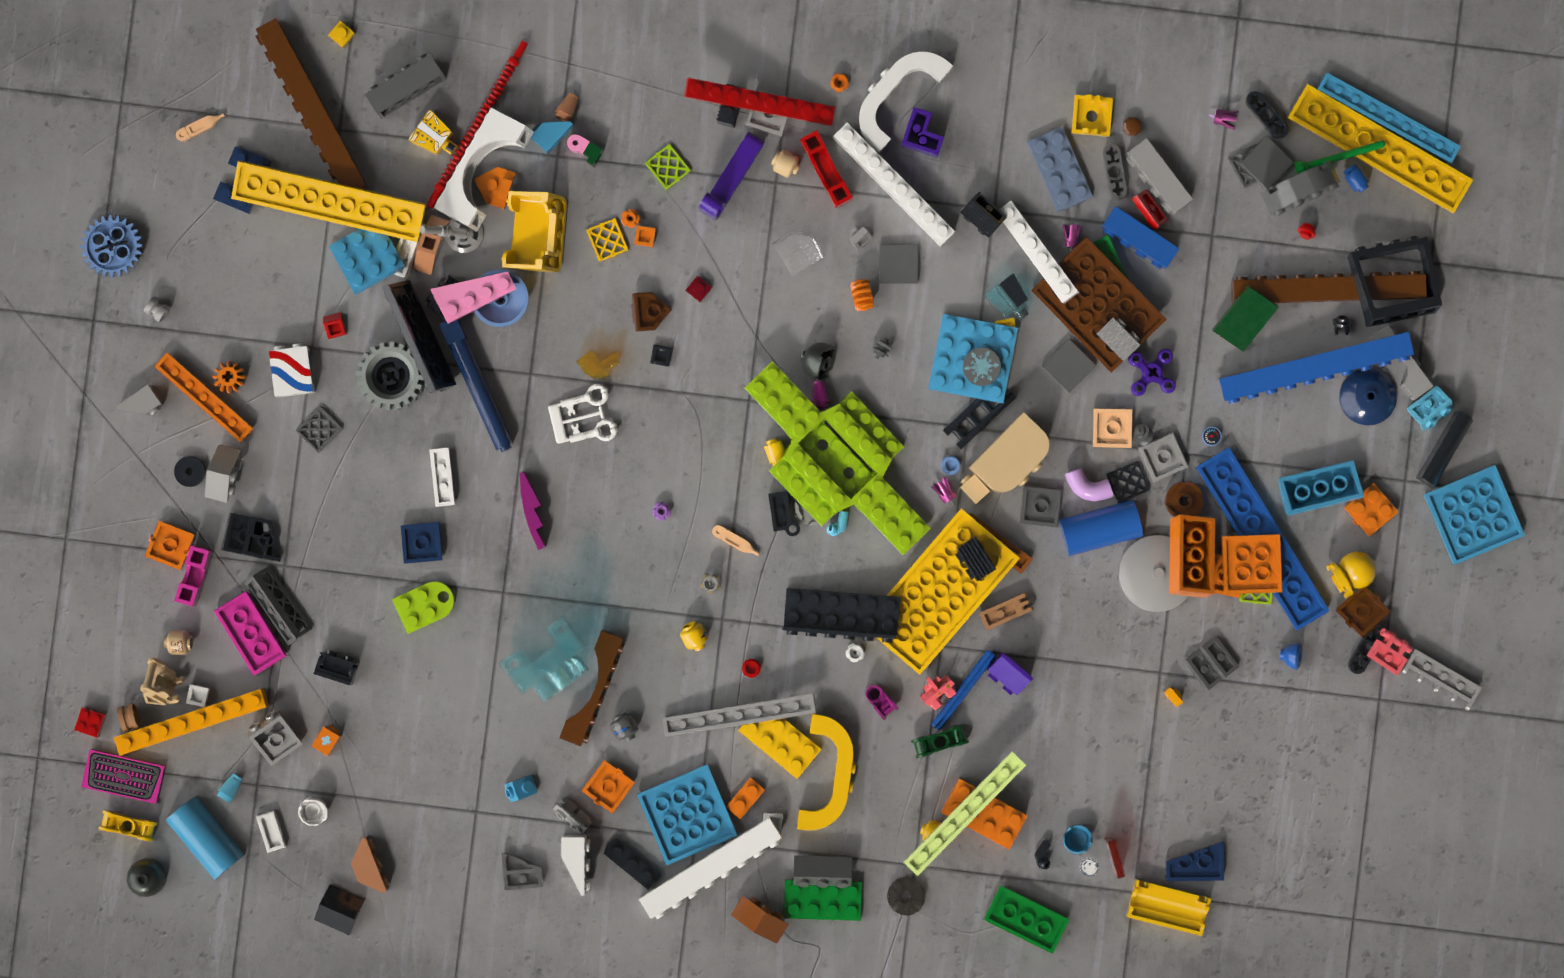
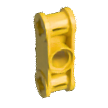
[98,810,158,842]

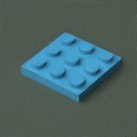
[329,229,406,295]

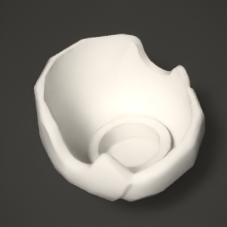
[298,797,328,826]

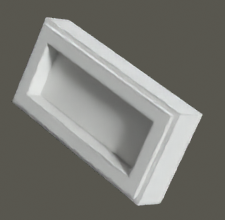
[256,810,287,853]

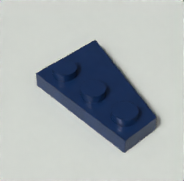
[1165,841,1224,881]

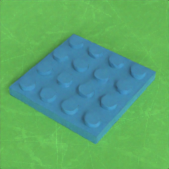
[928,314,1019,404]
[1423,465,1525,565]
[637,764,737,865]

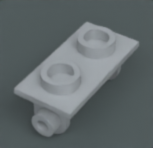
[553,797,592,834]

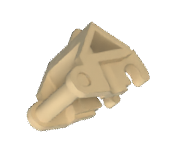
[140,657,185,705]

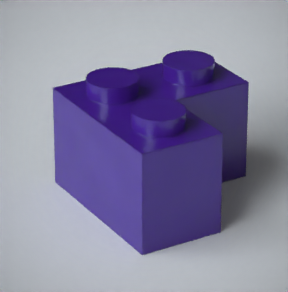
[901,107,944,158]

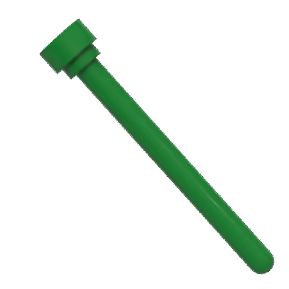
[1294,140,1386,175]

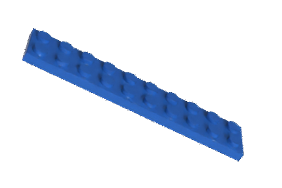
[1196,447,1329,631]

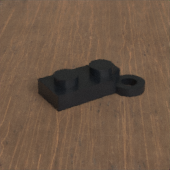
[768,491,800,537]

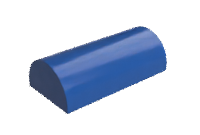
[1059,500,1143,557]

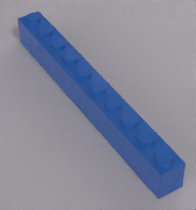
[1219,332,1414,404]

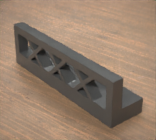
[245,566,313,645]

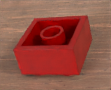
[74,707,107,738]

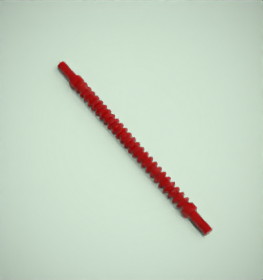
[426,41,528,209]

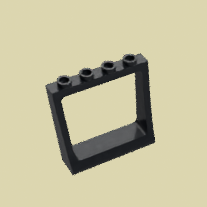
[1347,235,1442,327]

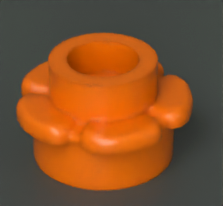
[830,73,849,92]
[621,209,640,228]

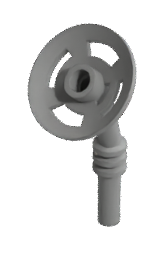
[420,219,483,253]

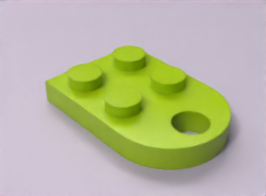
[392,582,455,634]

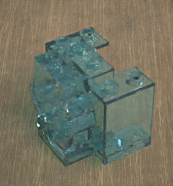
[499,616,589,703]

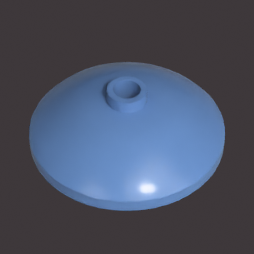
[474,269,529,327]

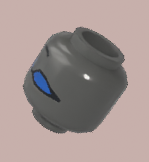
[610,712,639,742]

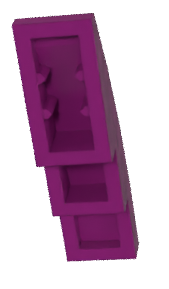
[520,471,546,550]

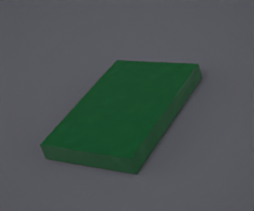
[1212,285,1279,352]

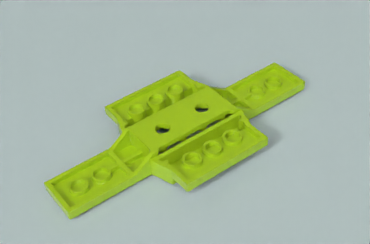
[744,361,931,555]

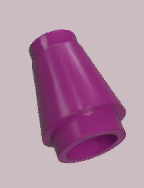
[811,381,830,409]

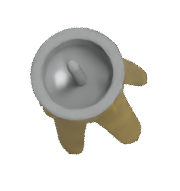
[701,574,721,594]

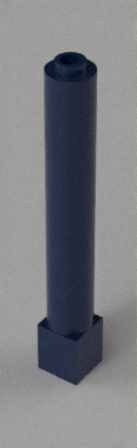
[438,319,514,453]

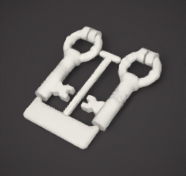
[548,384,619,444]

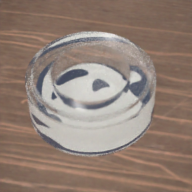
[1080,857,1099,877]

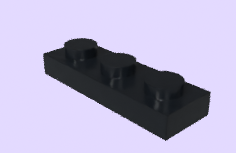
[603,838,660,890]

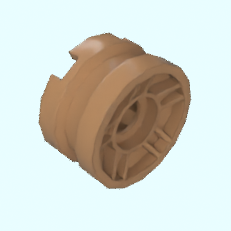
[117,703,141,733]

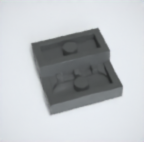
[1183,636,1239,691]

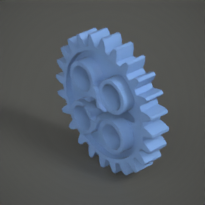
[80,215,144,278]

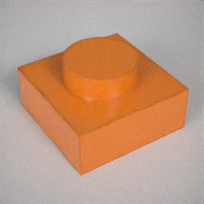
[634,225,656,248]

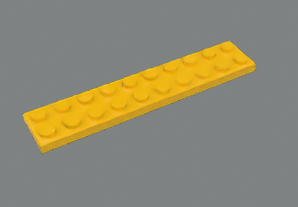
[1287,84,1473,213]
[231,160,426,242]

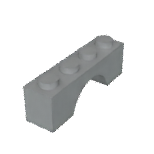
[1366,324,1433,401]

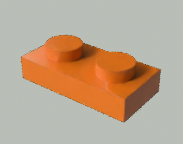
[726,777,765,819]

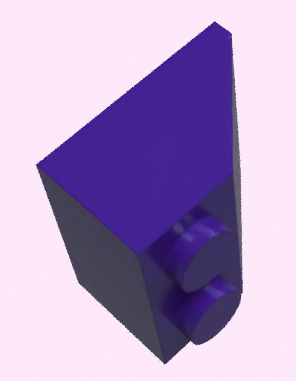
[987,652,1033,695]

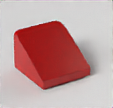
[323,312,347,339]

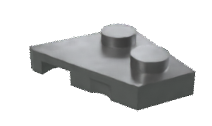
[501,852,543,890]

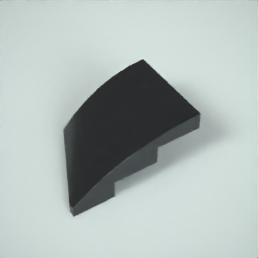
[221,513,281,562]

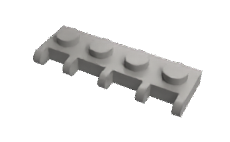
[1401,649,1482,711]

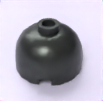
[801,343,836,382]
[127,858,166,897]

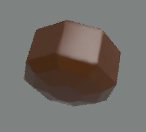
[1123,117,1141,136]

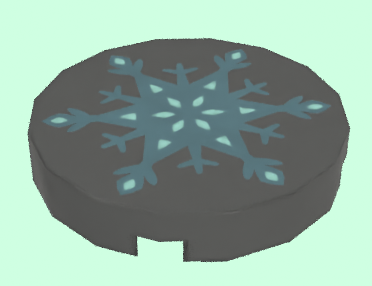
[963,348,1001,386]

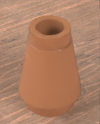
[555,93,579,122]

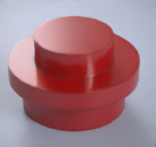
[1297,223,1316,240]
[742,659,761,678]

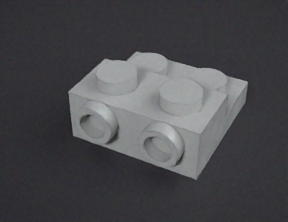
[248,711,303,766]

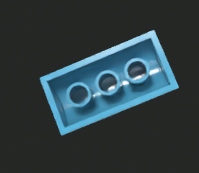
[1278,461,1364,516]
[166,796,245,880]

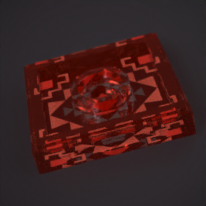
[1104,837,1125,879]

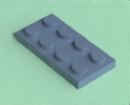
[1027,127,1093,212]

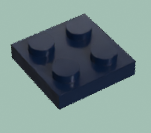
[400,522,443,564]

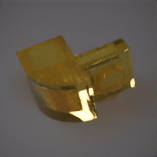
[576,350,621,379]

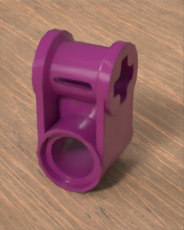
[865,684,899,720]

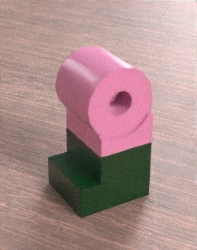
[567,134,604,167]

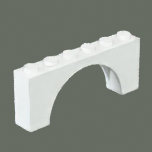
[434,108,534,232]

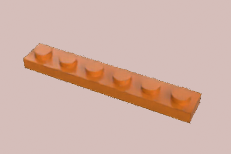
[154,352,254,443]

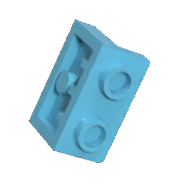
[1407,385,1453,431]

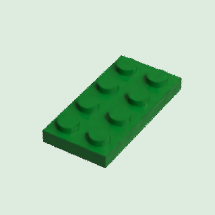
[784,879,862,921]
[983,885,1070,954]

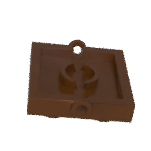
[1335,587,1391,639]

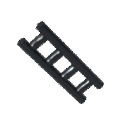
[943,392,1016,450]

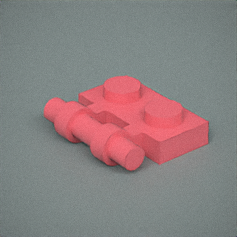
[1367,628,1413,676]

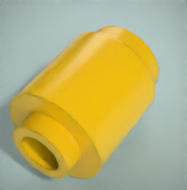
[764,438,786,466]

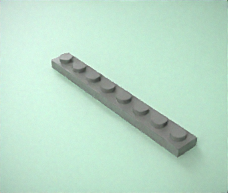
[662,694,817,737]

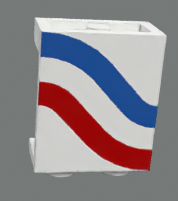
[269,343,316,398]

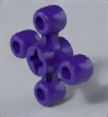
[1128,349,1176,396]

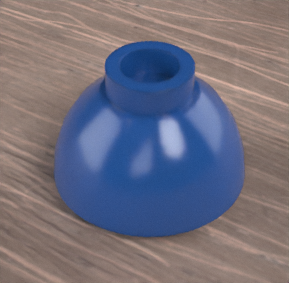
[1280,643,1302,670]

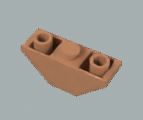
[413,215,450,276]
[351,836,390,892]

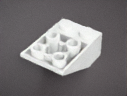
[561,834,590,896]

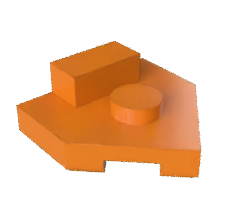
[474,167,516,210]

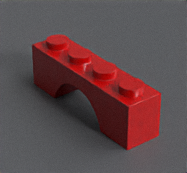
[800,130,853,209]

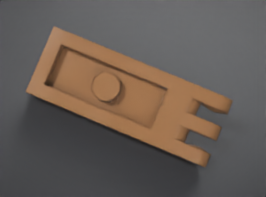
[979,592,1034,630]

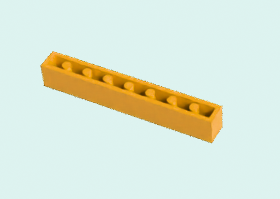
[114,688,270,756]

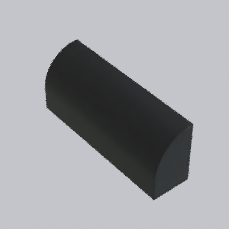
[1416,411,1473,488]

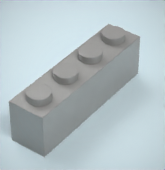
[1127,138,1193,215]

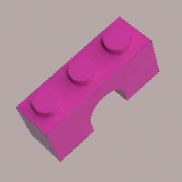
[174,546,213,607]

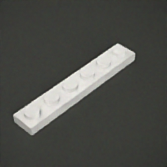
[999,201,1079,304]

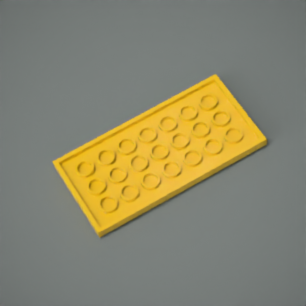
[877,508,1020,675]

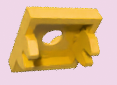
[1071,94,1113,137]

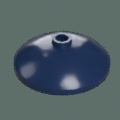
[1339,369,1397,426]

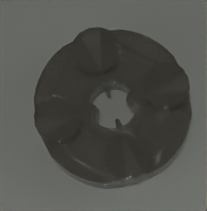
[887,876,926,916]

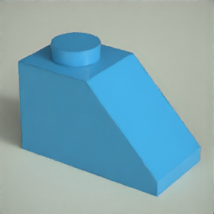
[531,121,574,154]

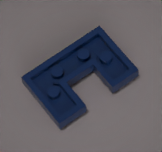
[213,146,272,214]

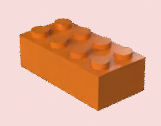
[1169,515,1215,598]
[941,778,1027,850]

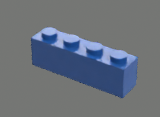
[1101,206,1179,270]

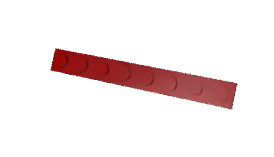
[684,77,835,126]

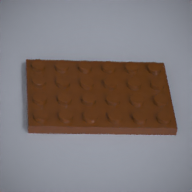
[1031,237,1167,373]

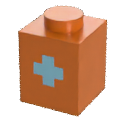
[312,725,342,756]

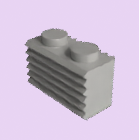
[1097,317,1140,361]

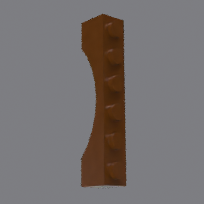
[559,630,625,747]

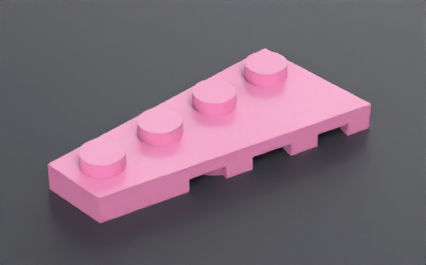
[430,271,517,324]

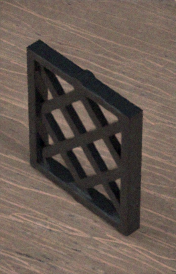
[1106,461,1150,503]

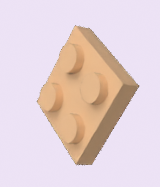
[1092,409,1132,448]

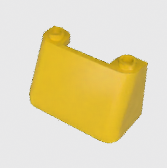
[501,191,567,273]

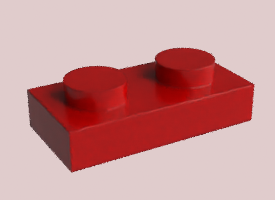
[1132,189,1168,230]

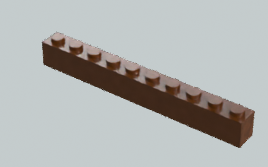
[255,18,369,190]
[1231,271,1427,304]

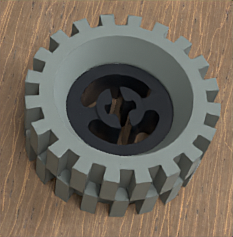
[356,342,425,410]

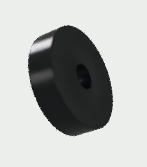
[174,456,206,487]

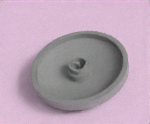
[1118,535,1188,612]

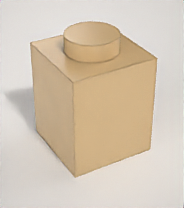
[959,474,990,504]

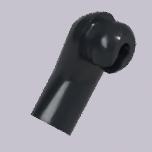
[1034,840,1051,870]

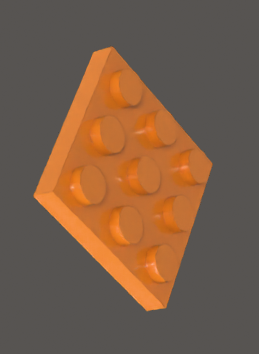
[1221,535,1282,594]

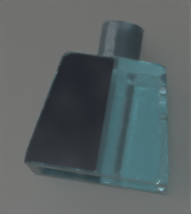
[984,273,1029,321]

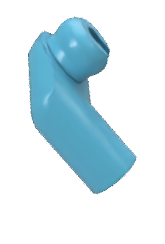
[827,511,849,536]

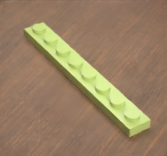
[904,752,1026,876]

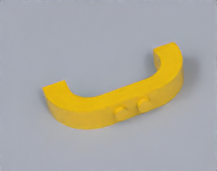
[797,714,856,830]

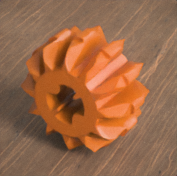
[850,279,874,311]
[213,361,246,393]

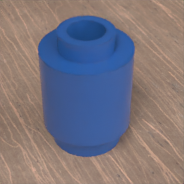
[1343,163,1370,193]

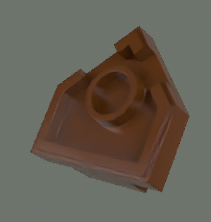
[631,292,672,332]

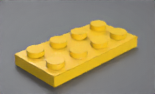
[738,701,822,779]

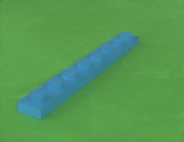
[1317,73,1461,164]

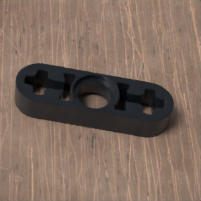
[1245,91,1288,139]
[1348,624,1384,674]

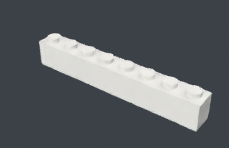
[833,123,955,247]
[639,817,782,919]

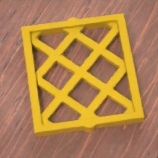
[586,218,628,262]

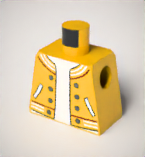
[408,110,457,155]

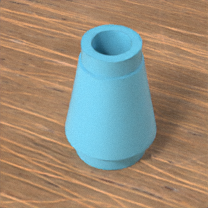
[217,774,242,803]

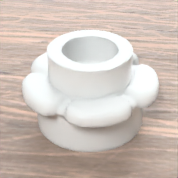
[846,643,865,662]

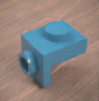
[505,775,538,802]

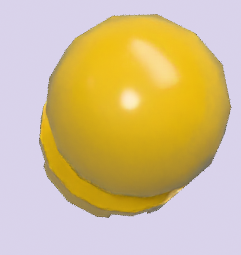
[1326,551,1376,598]

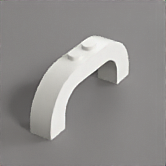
[859,52,953,154]

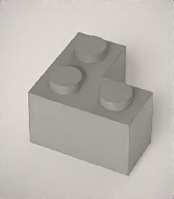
[205,445,243,503]

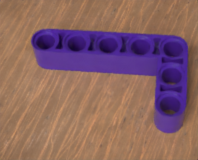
[699,132,765,221]

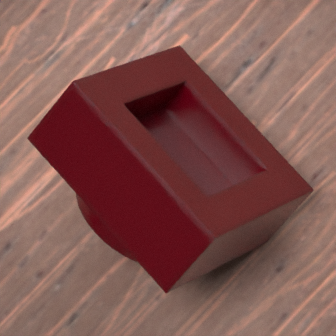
[685,276,712,303]

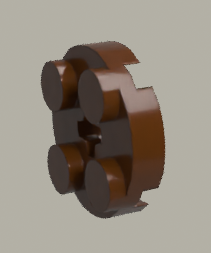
[1164,482,1203,517]

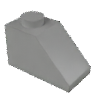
[116,385,164,416]

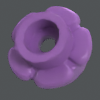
[652,502,671,521]

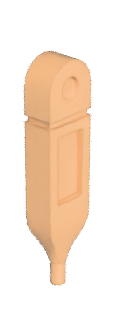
[176,113,225,142]
[712,525,759,556]

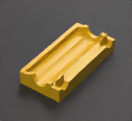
[1126,879,1211,936]

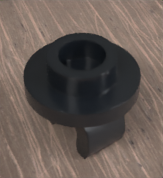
[1333,315,1352,335]

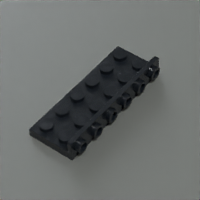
[382,280,457,393]
[782,588,901,643]

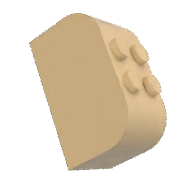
[968,412,1049,493]

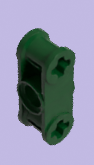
[911,724,969,759]

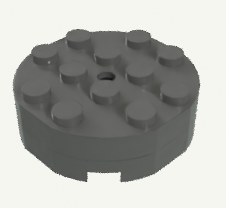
[1261,161,1340,217]

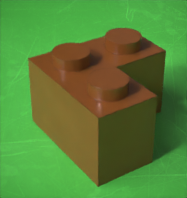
[731,896,789,944]

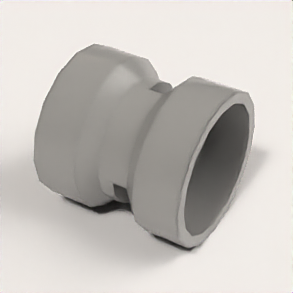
[144,296,171,323]

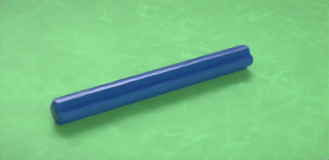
[931,650,996,731]

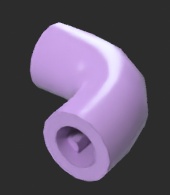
[1065,467,1114,502]

